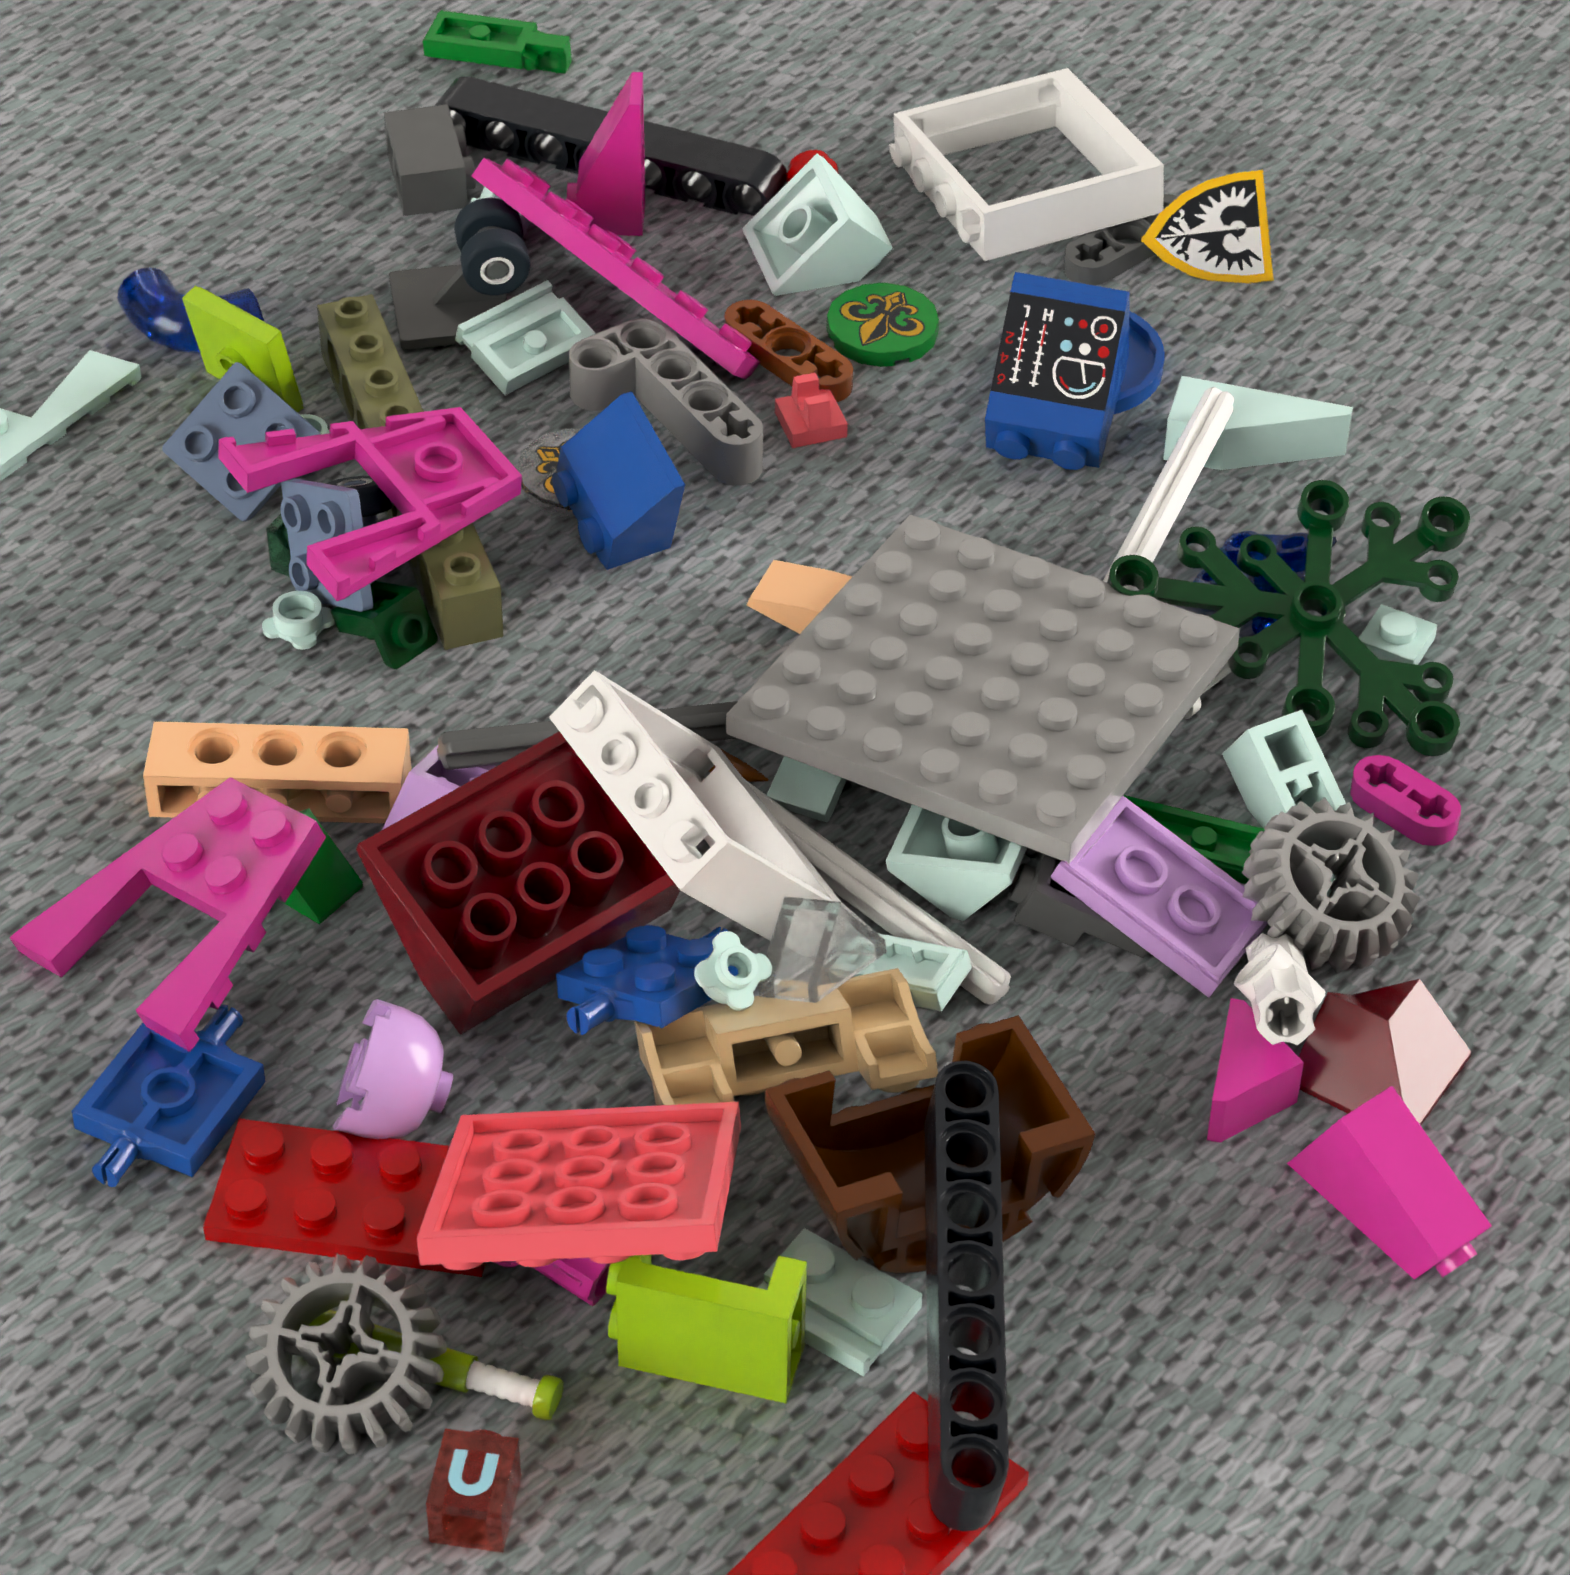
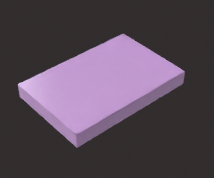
[1050,796,1268,998]

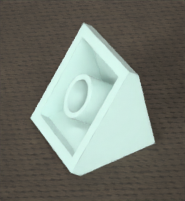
[886,804,1027,921]

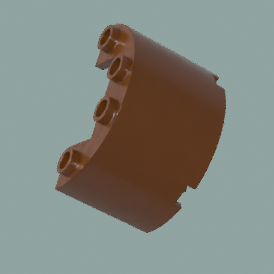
[765,1015,1096,1273]

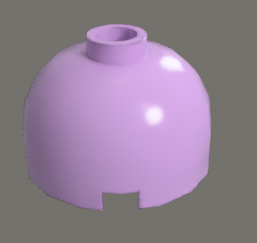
[333,999,453,1139]

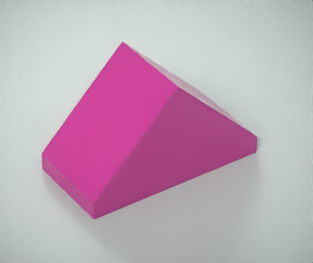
[1207,998,1304,1142]

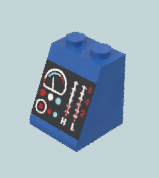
[985,272,1130,470]

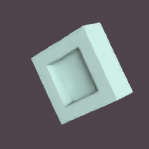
[1359,604,1437,665]

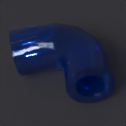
[117,267,264,354]

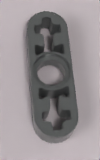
[1063,194,1178,286]

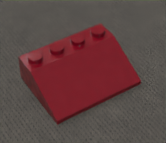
[356,731,680,1035]

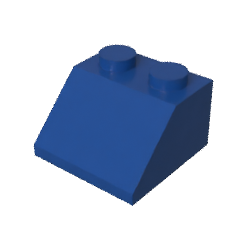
[552,391,685,570]

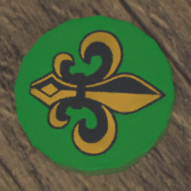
[826,283,939,367]

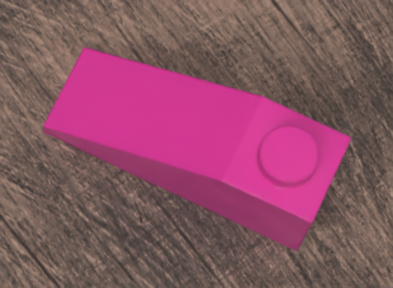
[566,72,645,236]

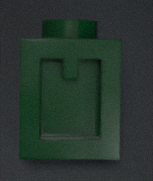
[330,581,438,670]

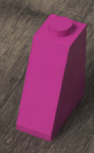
[1287,1086,1492,1280]

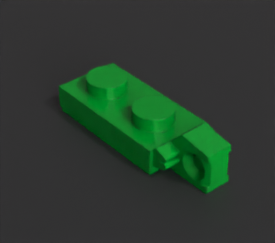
[423,10,572,74]

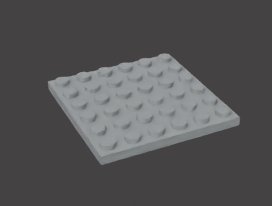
[726,515,1240,864]

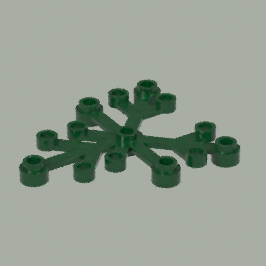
[1107,480,1470,756]

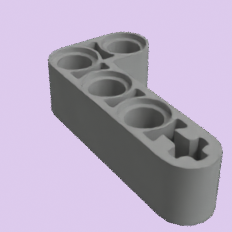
[569,318,763,485]

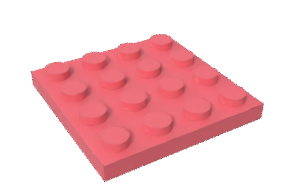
[417,1102,741,1270]

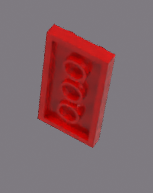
[203,1118,486,1277]
[726,1391,1029,1575]

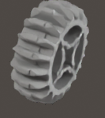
[1242,798,1420,974]
[246,1254,447,1454]

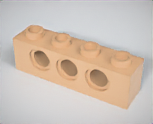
[143,721,411,823]

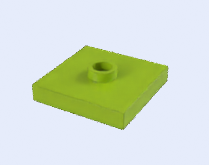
[182,285,304,413]

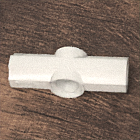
[1234,933,1325,1045]

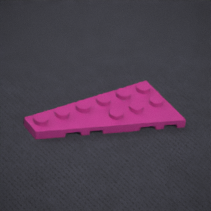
[471,158,760,379]

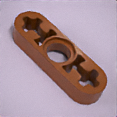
[725,300,853,402]

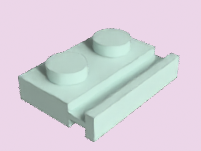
[455,280,596,395]
[758,1228,922,1377]

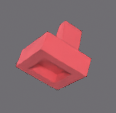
[775,373,848,448]

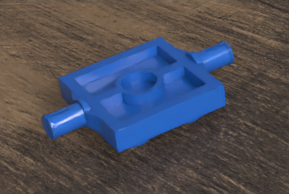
[556,925,738,1035]
[72,1004,265,1187]

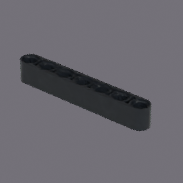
[435,76,787,216]
[924,1061,1009,1531]

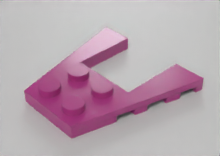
[218,407,522,601]
[10,777,326,1052]

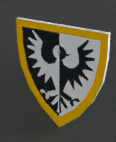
[1141,170,1274,283]

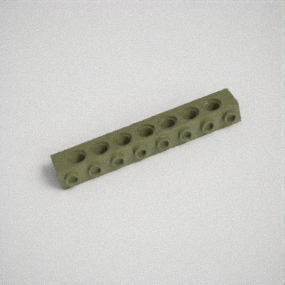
[317,294,504,650]

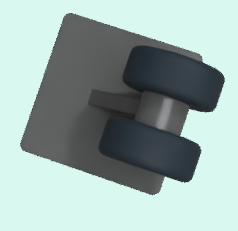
[389,198,530,349]

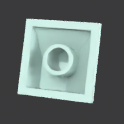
[742,154,893,296]

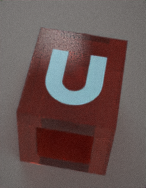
[426,1428,521,1552]

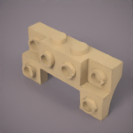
[635,968,938,1106]

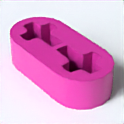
[1350,755,1461,846]

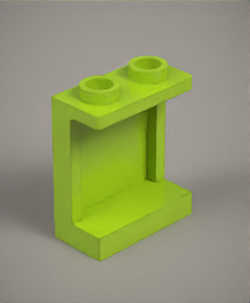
[606,1255,807,1403]

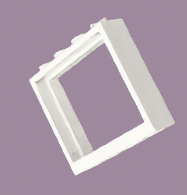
[889,68,1164,261]
[549,670,851,959]

